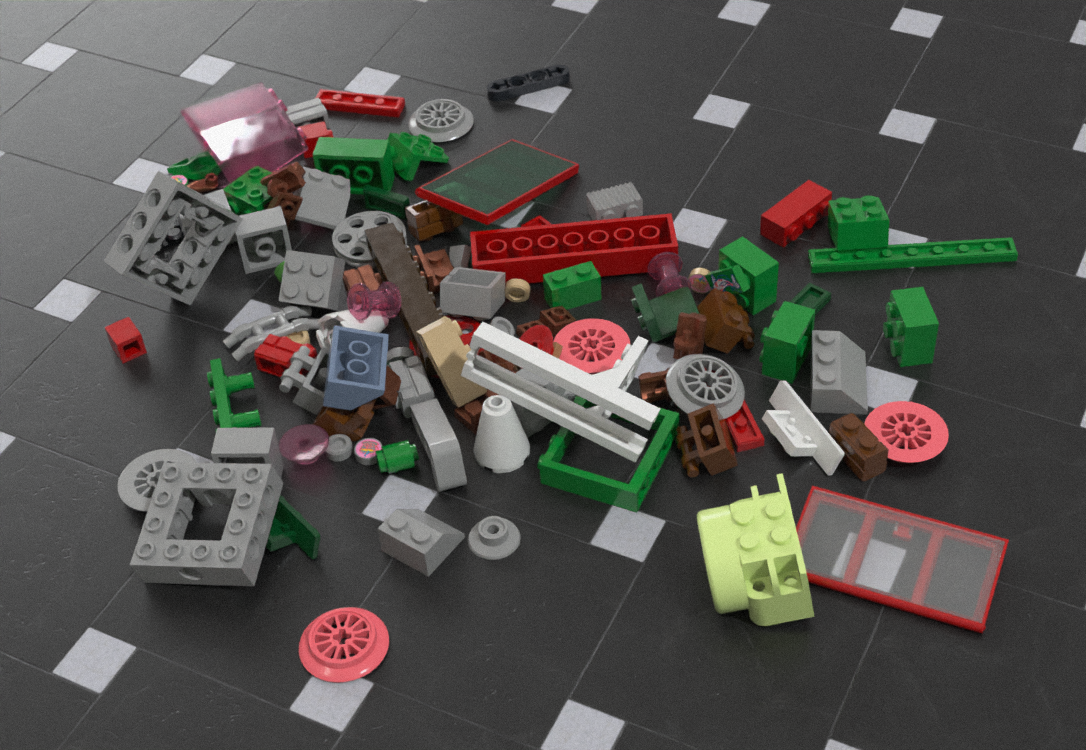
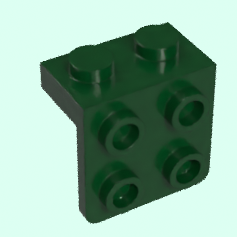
[631,283,699,343]

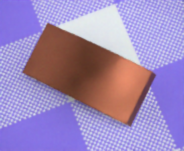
[267,191,303,227]
[516,306,576,339]

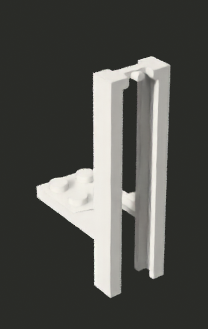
[461,322,660,463]

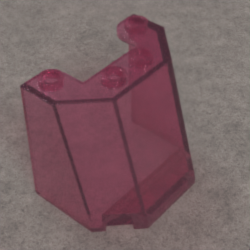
[180,82,309,184]

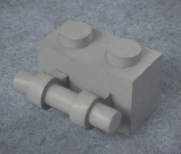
[279,346,329,415]

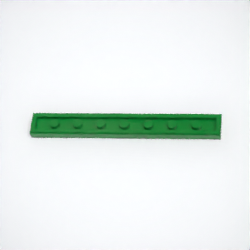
[808,238,1018,273]

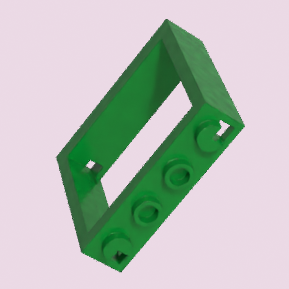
[537,396,679,513]

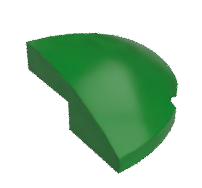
[167,146,228,180]

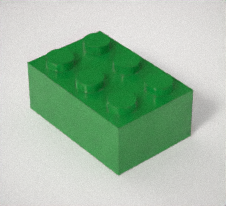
[312,137,395,194]

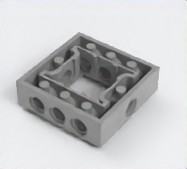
[104,171,243,305]
[130,463,283,586]

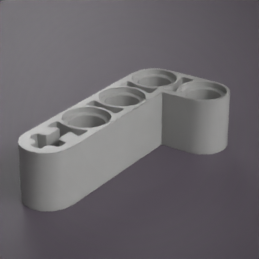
[409,398,467,492]

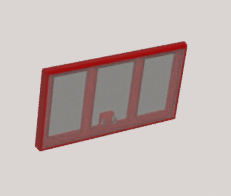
[796,486,1009,634]

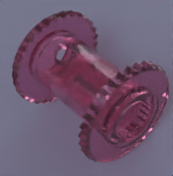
[648,252,691,297]
[347,282,401,321]

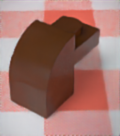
[313,399,376,442]

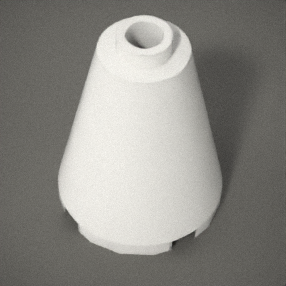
[316,304,389,349]
[474,395,530,473]

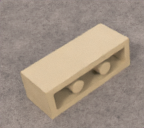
[416,316,487,408]

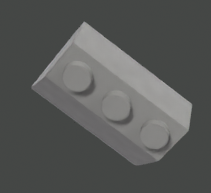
[810,330,868,415]

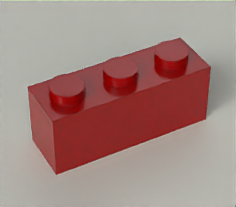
[760,180,832,247]

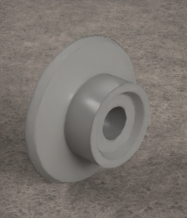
[468,516,521,560]

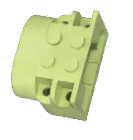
[697,473,814,626]

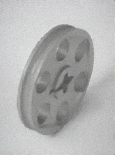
[332,211,407,267]

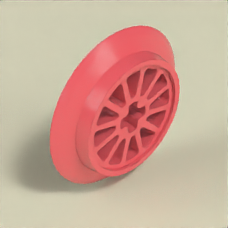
[553,319,630,374]
[864,401,949,463]
[299,607,389,682]

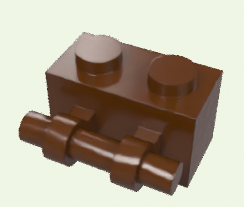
[697,288,755,354]
[675,403,738,477]

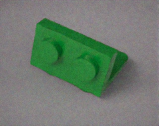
[387,132,449,181]
[223,166,273,216]

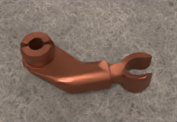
[187,173,218,193]

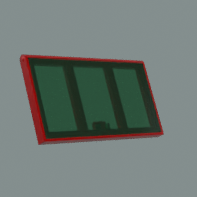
[415,139,579,225]

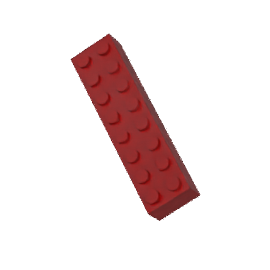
[470,213,678,283]

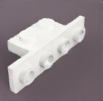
[762,381,844,475]

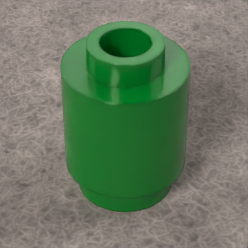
[375,440,419,474]

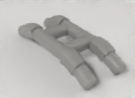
[223,305,320,362]

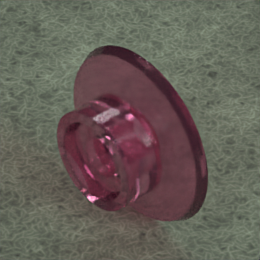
[279,424,329,465]

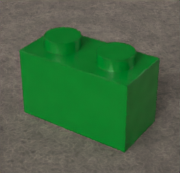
[543,261,601,310]

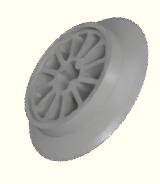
[408,99,474,142]
[666,354,745,419]
[117,449,198,512]

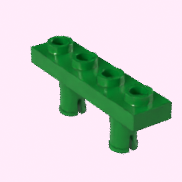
[207,358,262,431]

